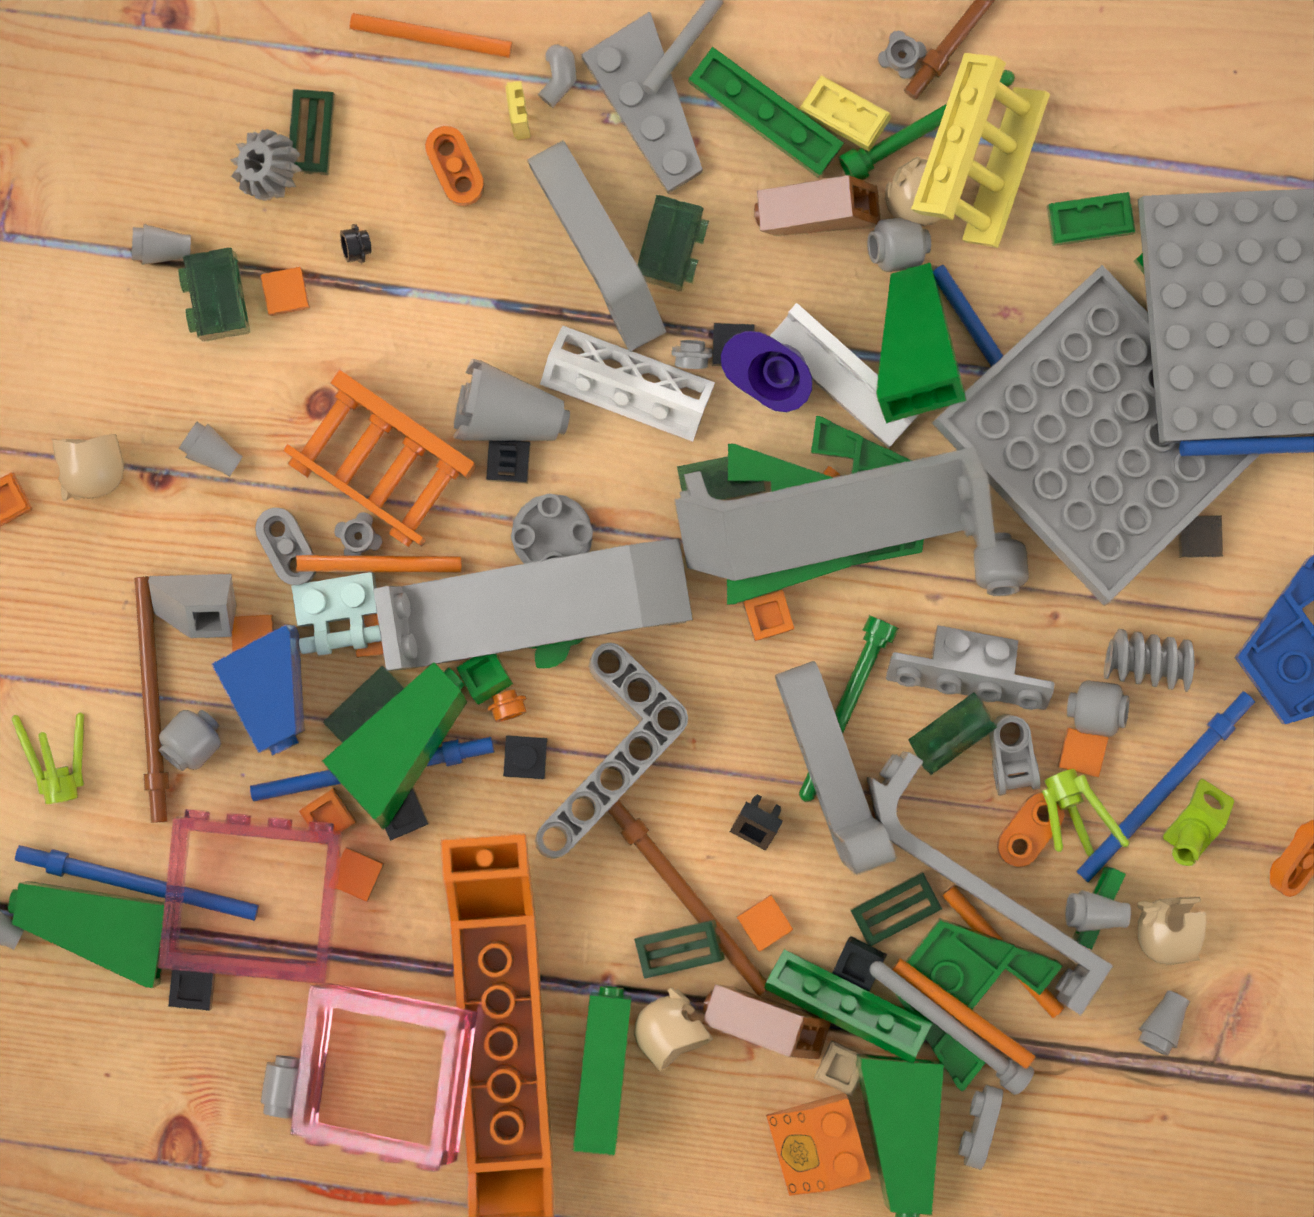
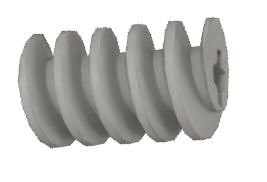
[1104,629,1195,692]

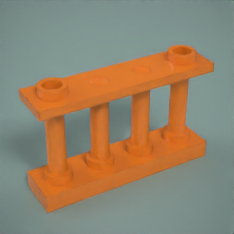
[283,370,477,548]

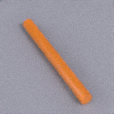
[350,13,512,58]
[296,555,462,573]
[942,885,1065,1018]
[892,958,1035,1069]

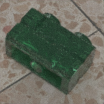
[637,195,709,291]
[178,248,251,341]

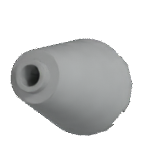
[453,359,570,441]

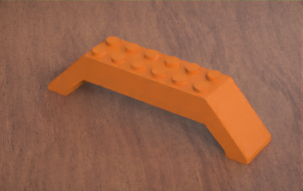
[441,833,555,1217]

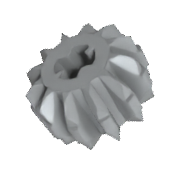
[230,129,302,201]

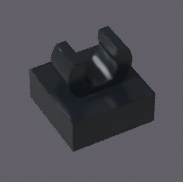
[486,441,531,484]
[729,794,783,851]

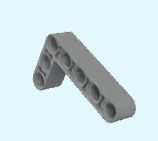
[527,141,666,352]
[535,643,688,859]
[775,661,896,875]

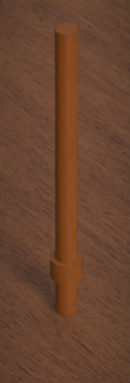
[904,0,995,100]
[134,577,169,823]
[608,799,767,997]

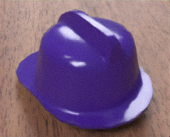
[721,331,812,412]

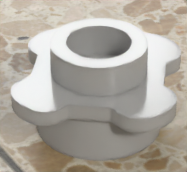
[878,31,926,79]
[671,340,713,369]
[334,512,382,556]

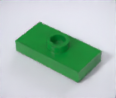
[1047,192,1135,246]
[1072,866,1126,950]

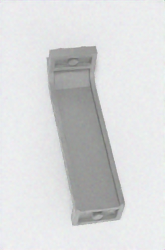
[675,447,996,581]
[373,538,693,671]
[867,751,1113,1015]

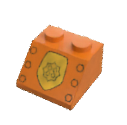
[766,1092,871,1196]

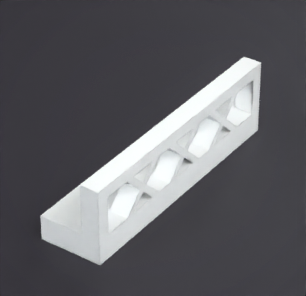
[770,303,919,448]
[540,325,715,442]

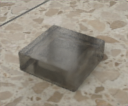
[1179,515,1223,558]

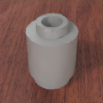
[261,1055,308,1118]

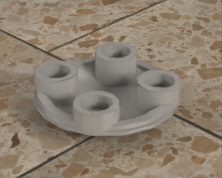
[511,494,593,564]

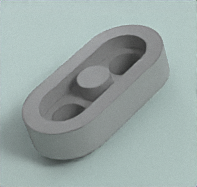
[255,508,316,585]
[958,1085,1003,1170]

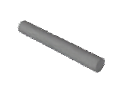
[641,0,724,96]

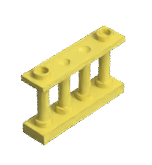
[911,53,1050,248]

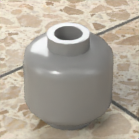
[867,218,931,272]
[973,533,1029,596]
[1067,680,1130,737]
[159,710,221,771]

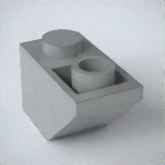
[148,574,236,638]

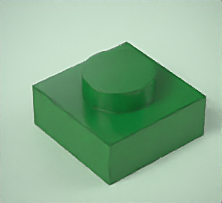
[456,654,513,705]

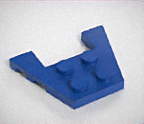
[1234,555,1314,724]

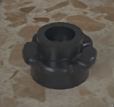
[340,224,372,264]

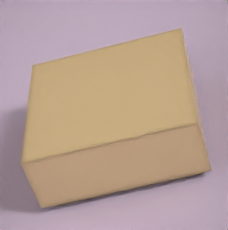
[814,1040,860,1096]

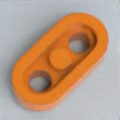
[425,126,484,206]
[997,792,1064,867]
[1270,820,1314,897]

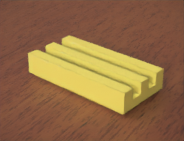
[505,81,531,140]

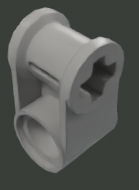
[989,714,1040,796]

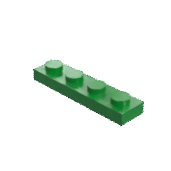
[688,47,844,178]
[764,949,932,1064]

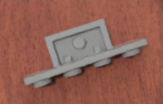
[886,625,1055,710]

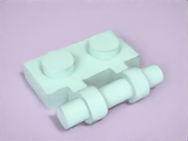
[291,572,381,656]

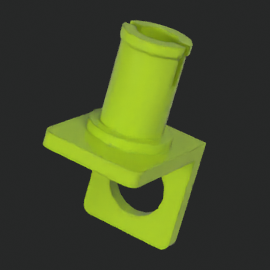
[1163,779,1235,866]

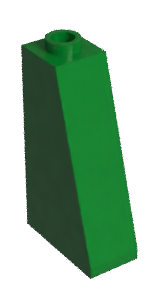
[876,263,967,423]
[322,662,467,829]
[8,881,173,988]
[573,986,632,1156]
[856,1054,944,1217]

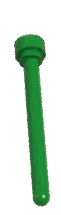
[838,70,1015,180]
[799,615,899,802]

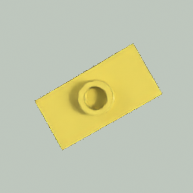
[799,75,891,151]

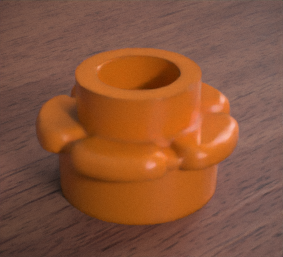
[487,690,527,722]

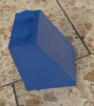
[212,624,305,756]

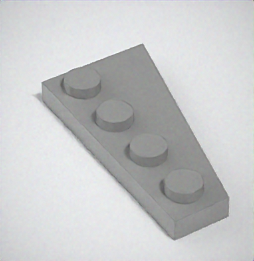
[581,12,703,194]

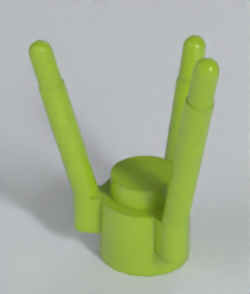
[12,713,84,804]
[1042,769,1129,856]

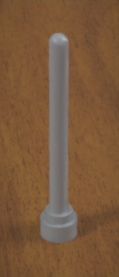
[870,961,1034,1095]

